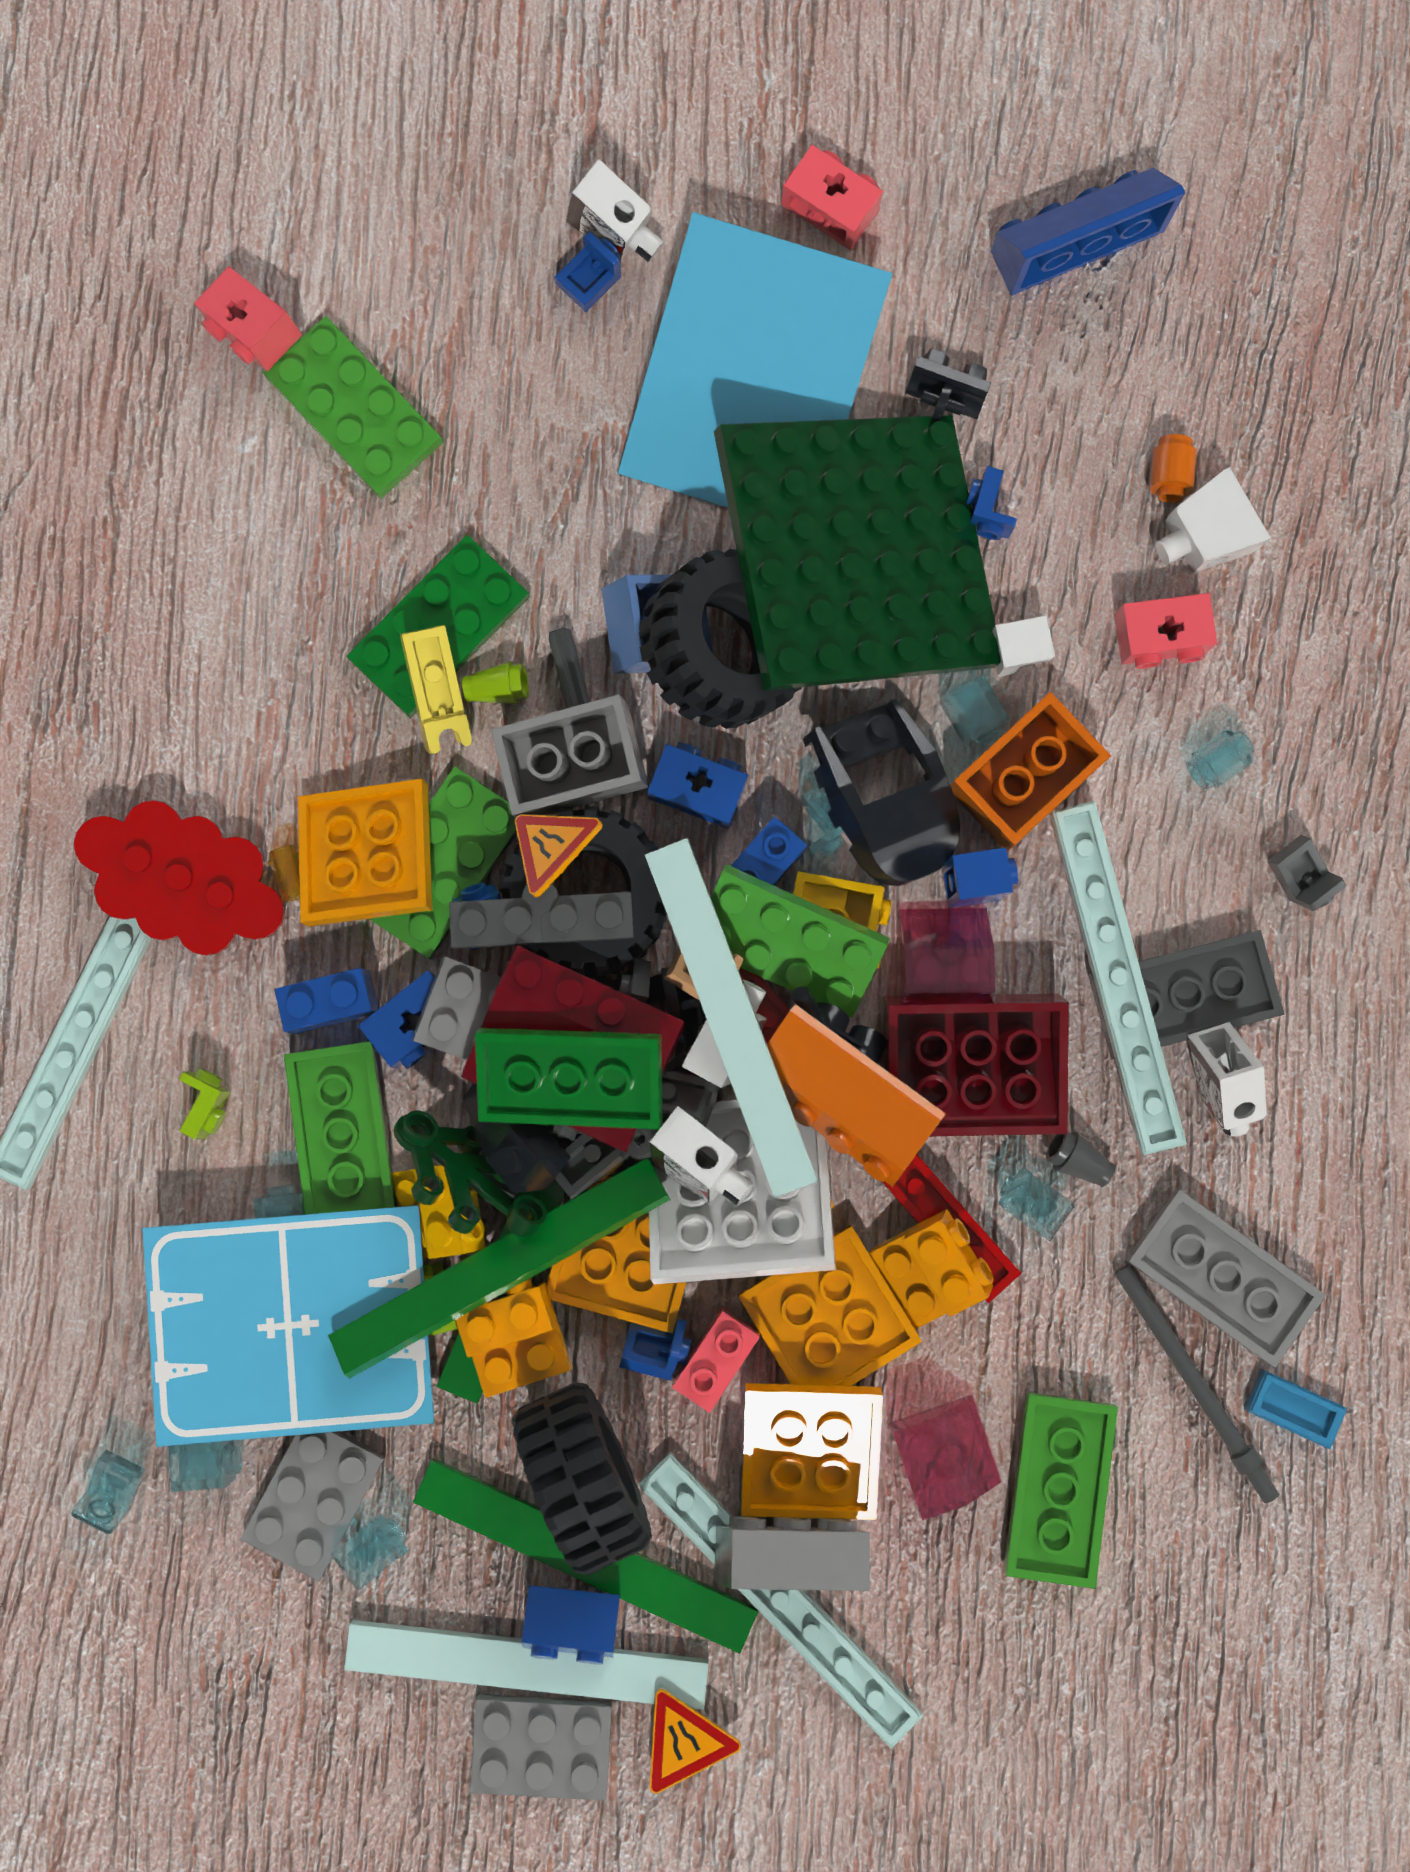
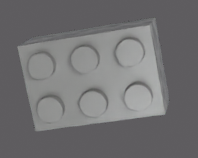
[491,694,649,817]
[715,1516,870,1591]

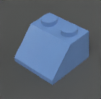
[601,575,713,674]

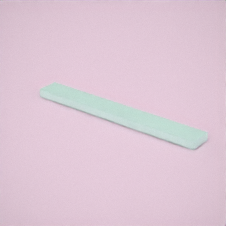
[1050,801,1187,1155]
[645,838,819,1198]
[0,916,152,1190]
[638,1451,923,1749]
[344,1620,709,1710]

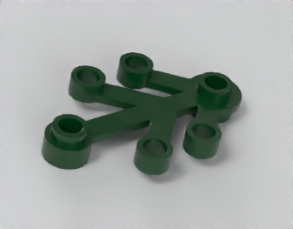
[394,1110,547,1237]

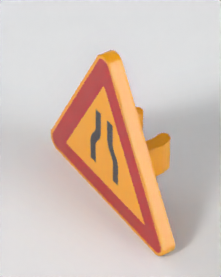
[515,814,602,897]
[650,1688,741,1794]

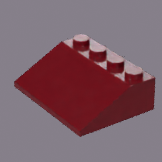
[461,945,684,1153]
[883,993,1069,1137]

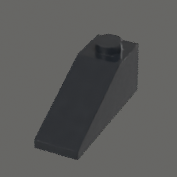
[463,1083,571,1193]

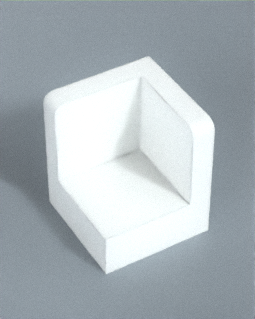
[992,616,1055,677]

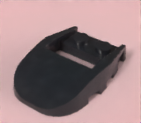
[803,699,960,886]

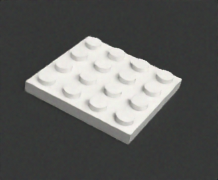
[649,1100,836,1284]

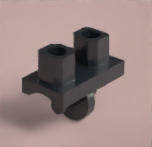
[905,348,991,421]
[647,967,707,1047]

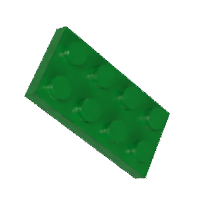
[346,535,530,718]
[475,1028,663,1129]

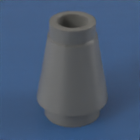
[1046,1131,1115,1187]

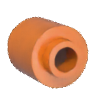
[1150,434,1197,503]

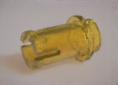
[267,845,300,903]

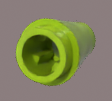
[462,661,529,704]

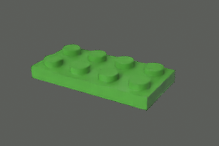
[263,316,443,499]
[370,766,517,960]
[711,864,890,1018]
[284,1041,397,1215]
[1003,1391,1118,1589]

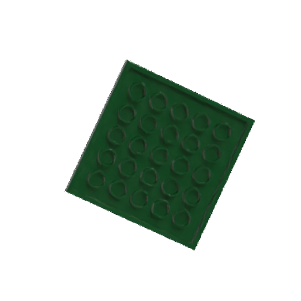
[713,415,1001,691]

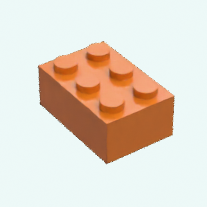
[950,692,1111,851]

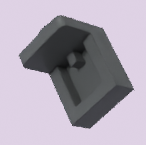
[1267,835,1346,911]

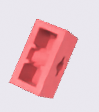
[781,144,883,250]
[194,266,302,372]
[1114,593,1218,669]
[672,1306,760,1413]

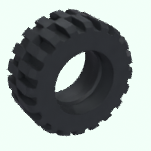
[639,549,802,729]
[499,805,668,978]
[512,1382,652,1575]

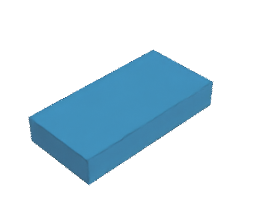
[1244,1369,1348,1449]

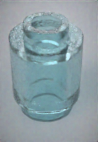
[1186,728,1255,791]

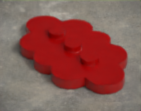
[73,800,285,956]

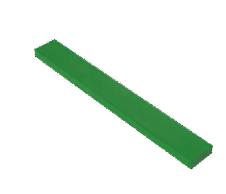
[328,1158,671,1378]
[413,1458,758,1654]

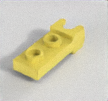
[400,625,472,754]

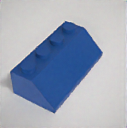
[991,167,1185,296]

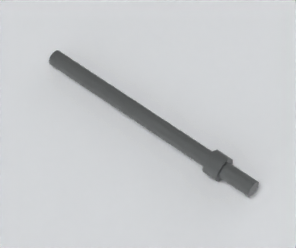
[1114,1265,1279,1503]

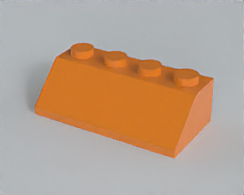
[767,1004,946,1187]

